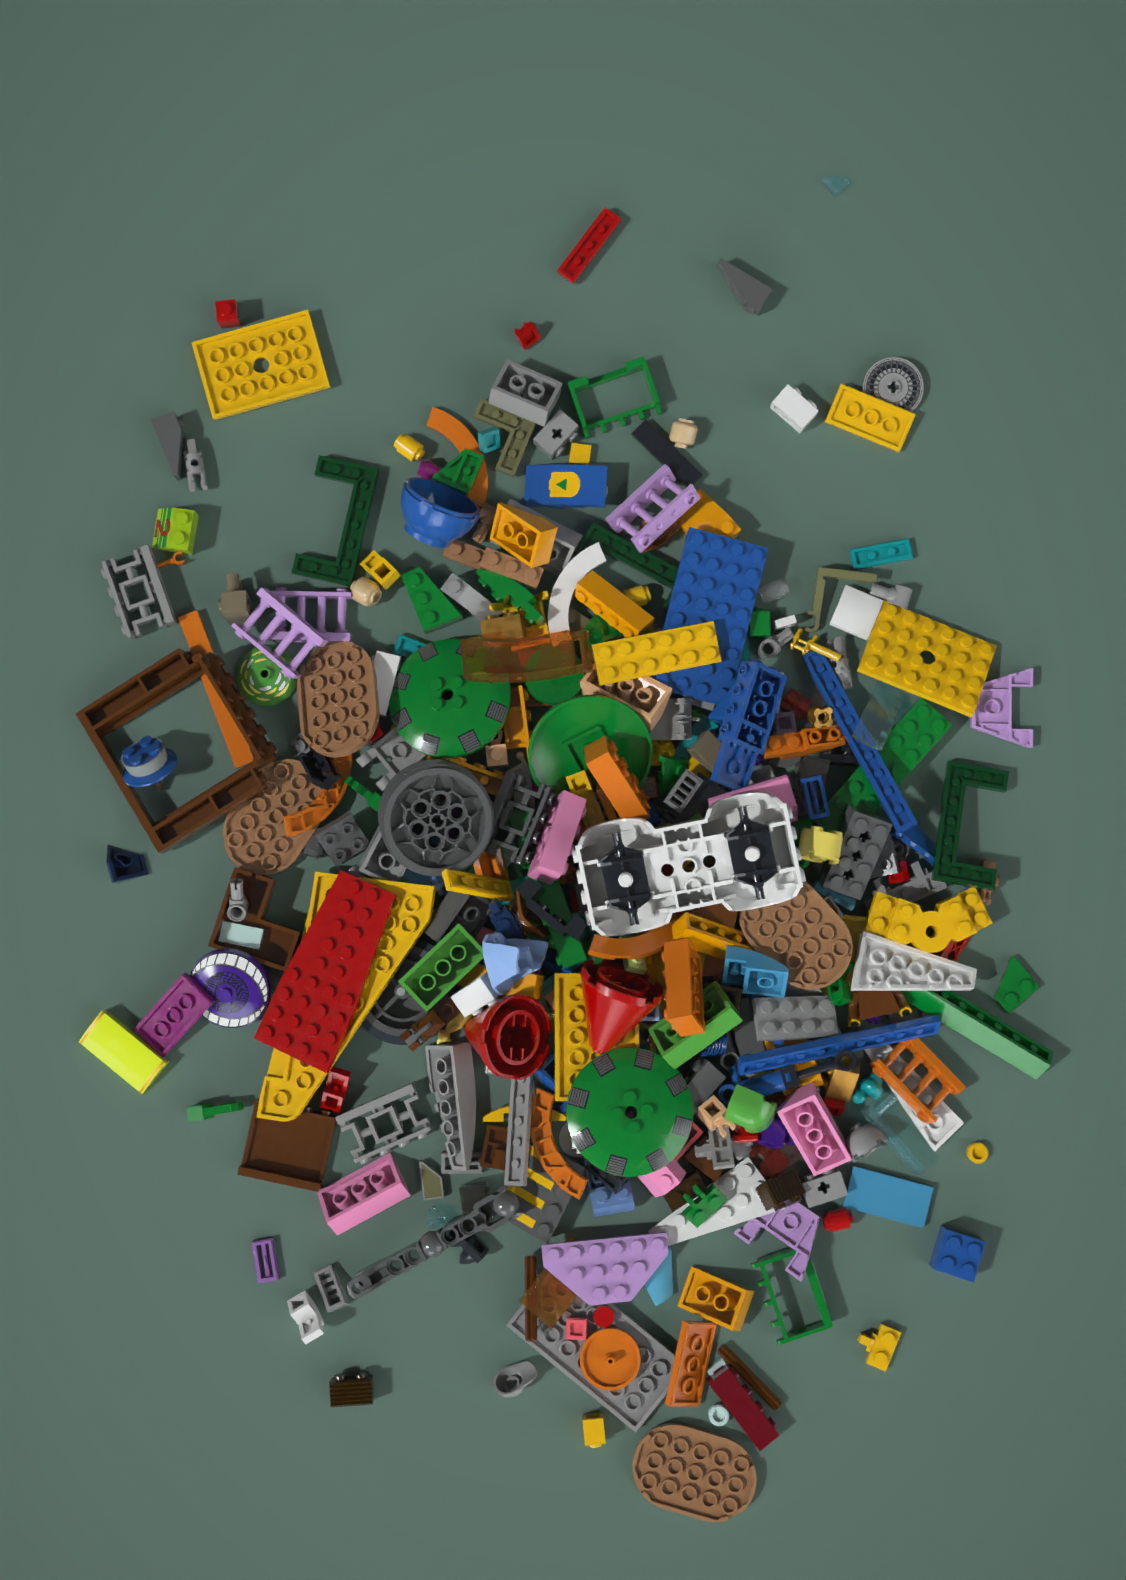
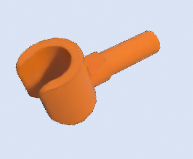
[157,552,185,568]

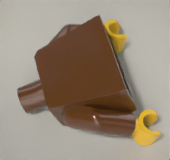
[848,991,912,1027]

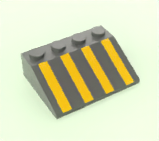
[493,1137,585,1243]

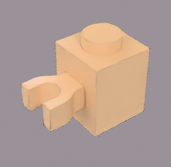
[485,731,509,768]
[698,1095,736,1138]

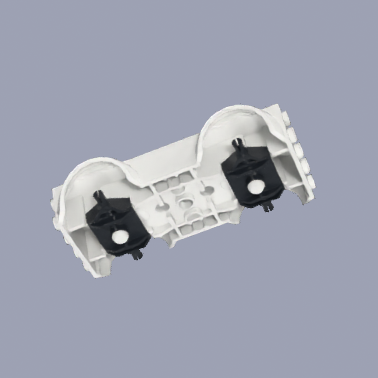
[572,792,806,937]

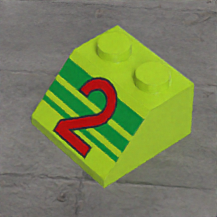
[152,507,199,555]

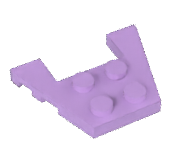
[970,668,1033,748]
[733,1202,820,1282]

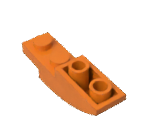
[763,725,846,760]

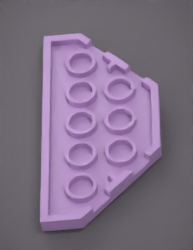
[541,1232,669,1305]

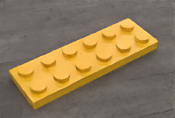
[591,621,722,686]

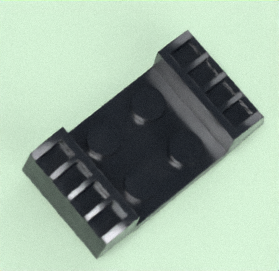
[516,878,590,944]

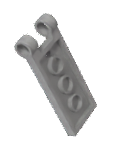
[356,727,426,791]

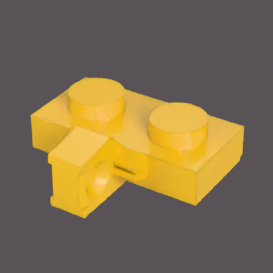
[857,1323,901,1372]

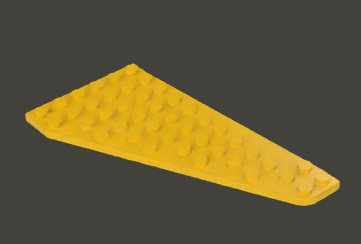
[256,872,436,1122]

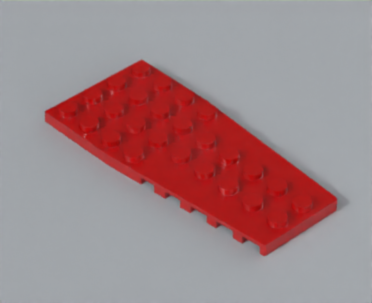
[254,871,397,1073]

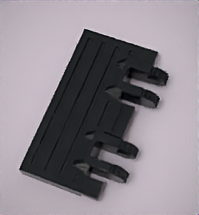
[654,771,728,828]

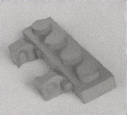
[863,861,947,913]
[693,1086,735,1170]

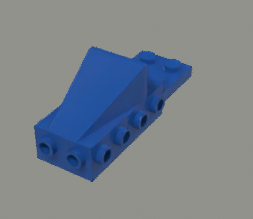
[708,659,788,790]

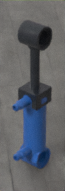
[718,1050,858,1105]

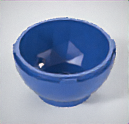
[401,477,480,548]

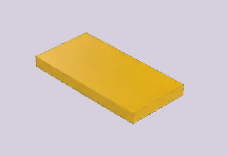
[825,384,916,453]

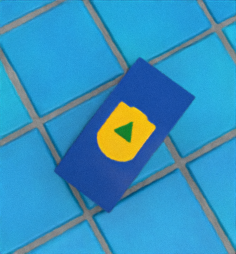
[524,464,608,509]

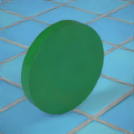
[524,646,584,705]

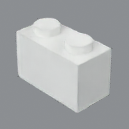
[770,384,819,433]
[451,972,499,1018]

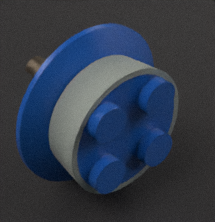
[121,736,178,792]

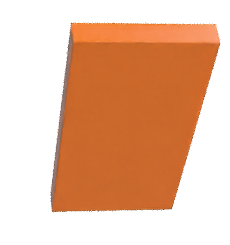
[665,1320,717,1407]

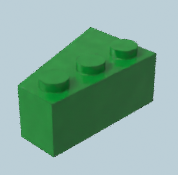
[401,567,463,634]

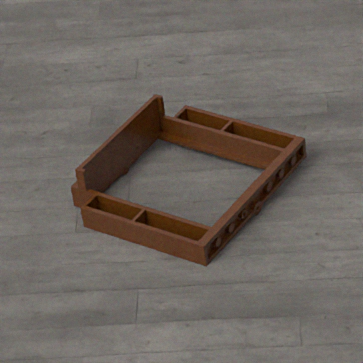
[75,648,278,853]

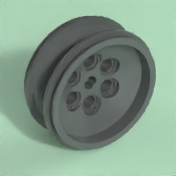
[378,759,494,876]

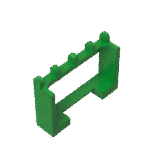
[567,356,662,439]
[751,1247,833,1345]

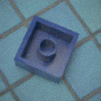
[929,1225,986,1283]

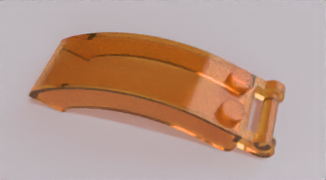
[460,630,593,683]

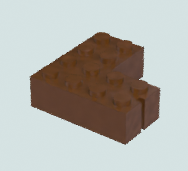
[208,867,303,971]

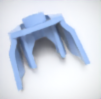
[482,932,548,995]

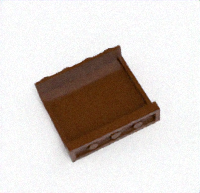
[237,1099,337,1192]

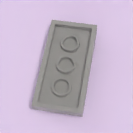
[752,995,839,1041]

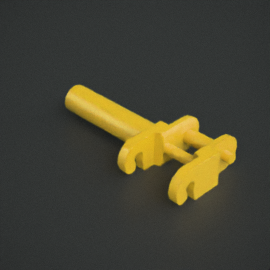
[790,628,842,662]

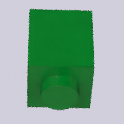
[748,608,770,639]

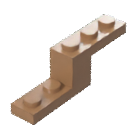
[442,540,544,589]

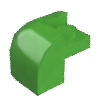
[725,1084,777,1133]

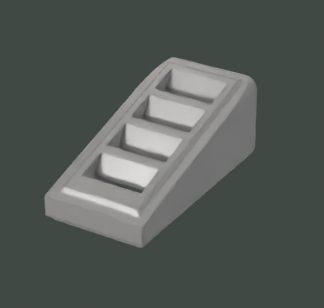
[662,769,703,814]
[313,1264,350,1312]

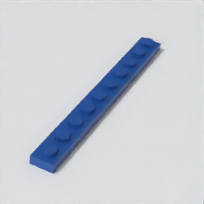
[801,651,918,834]
[737,1015,941,1076]

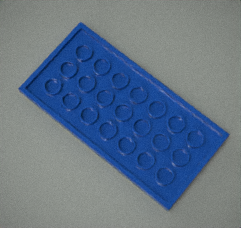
[651,527,768,705]

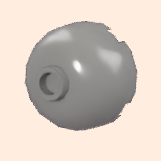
[845,1123,888,1163]

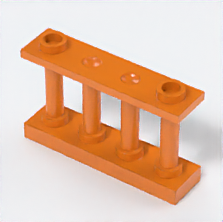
[869,1038,966,1124]

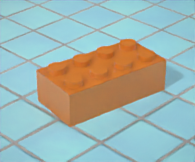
[584,735,651,820]
[661,938,705,1037]

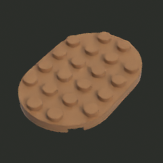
[297,641,379,757]
[223,759,323,875]
[739,881,853,989]
[632,1423,757,1522]

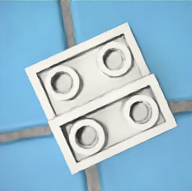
[829,585,883,640]

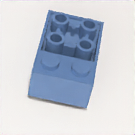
[584,1158,635,1217]

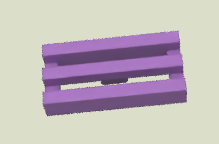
[252,1237,280,1283]

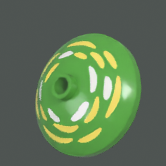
[236,645,298,706]

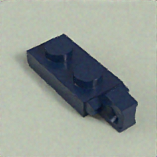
[488,898,527,939]

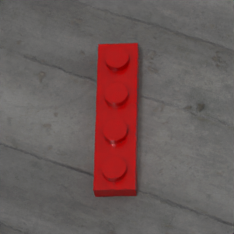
[557,207,621,284]

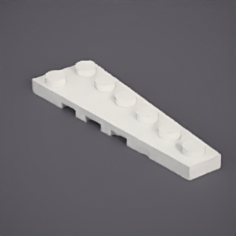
[864,1044,964,1151]

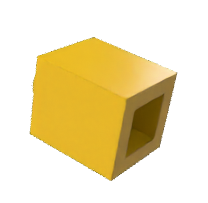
[582,1412,606,1448]

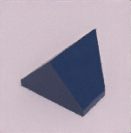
[106,845,149,883]

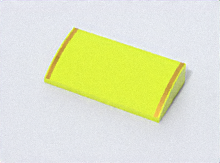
[79,1010,169,1094]

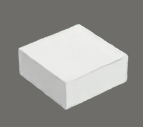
[773,615,797,631]

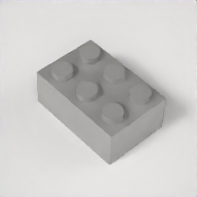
[489,359,563,427]

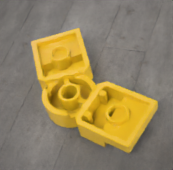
[863,887,992,953]

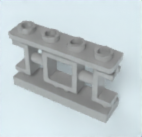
[100,545,178,640]
[335,1082,432,1164]

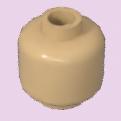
[669,418,698,449]
[350,577,382,607]

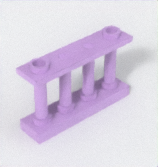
[605,464,700,553]
[231,587,329,679]
[268,587,353,643]

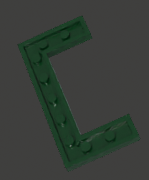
[291,455,379,587]
[573,523,678,630]
[931,760,1009,891]

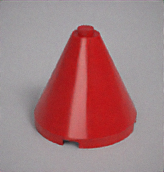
[580,960,664,1054]
[464,994,551,1080]

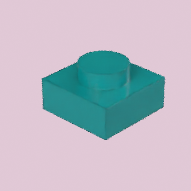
[478,427,501,454]

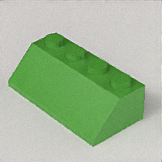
[398,923,484,1012]
[648,981,743,1069]

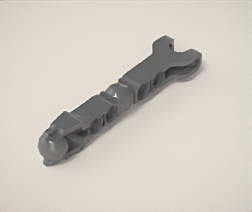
[347,1185,522,1299]

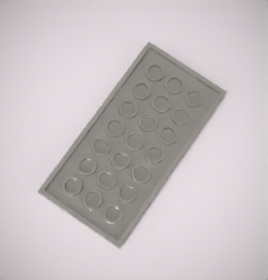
[506,1271,675,1433]

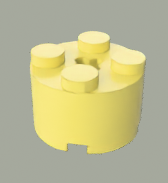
[798,826,843,864]

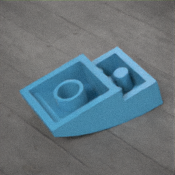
[722,945,789,998]

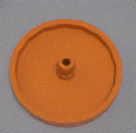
[580,1327,641,1390]

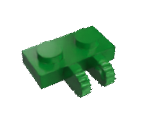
[682,1183,728,1228]

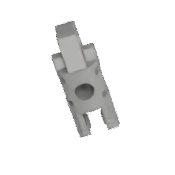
[183,439,208,492]
[826,636,852,690]

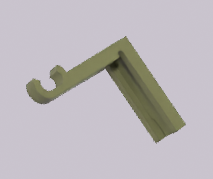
[804,567,877,633]

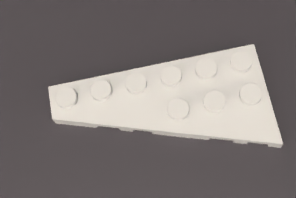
[850,931,977,991]
[648,1157,786,1246]

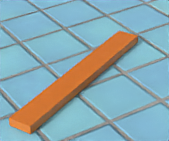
[178,610,254,769]

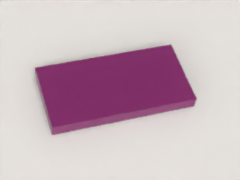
[134,972,215,1058]

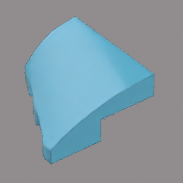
[812,878,856,911]
[644,1247,673,1306]

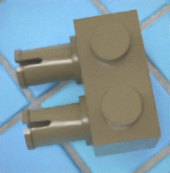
[218,573,253,625]

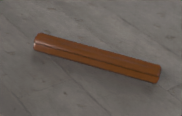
[524,1256,537,1342]
[717,1344,782,1410]

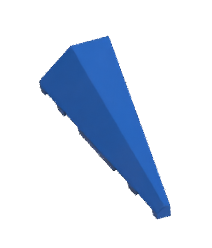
[892,825,977,889]

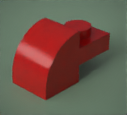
[320,1066,351,1113]

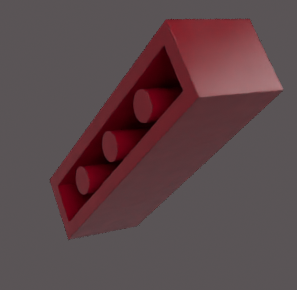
[706,1364,780,1451]

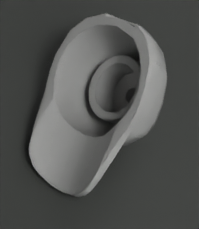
[493,1361,537,1398]

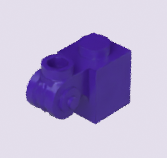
[755,1115,796,1149]

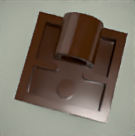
[480,1124,508,1171]

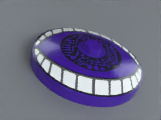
[189,948,271,1028]

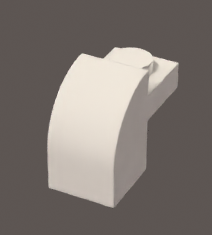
[287,1291,324,1344]

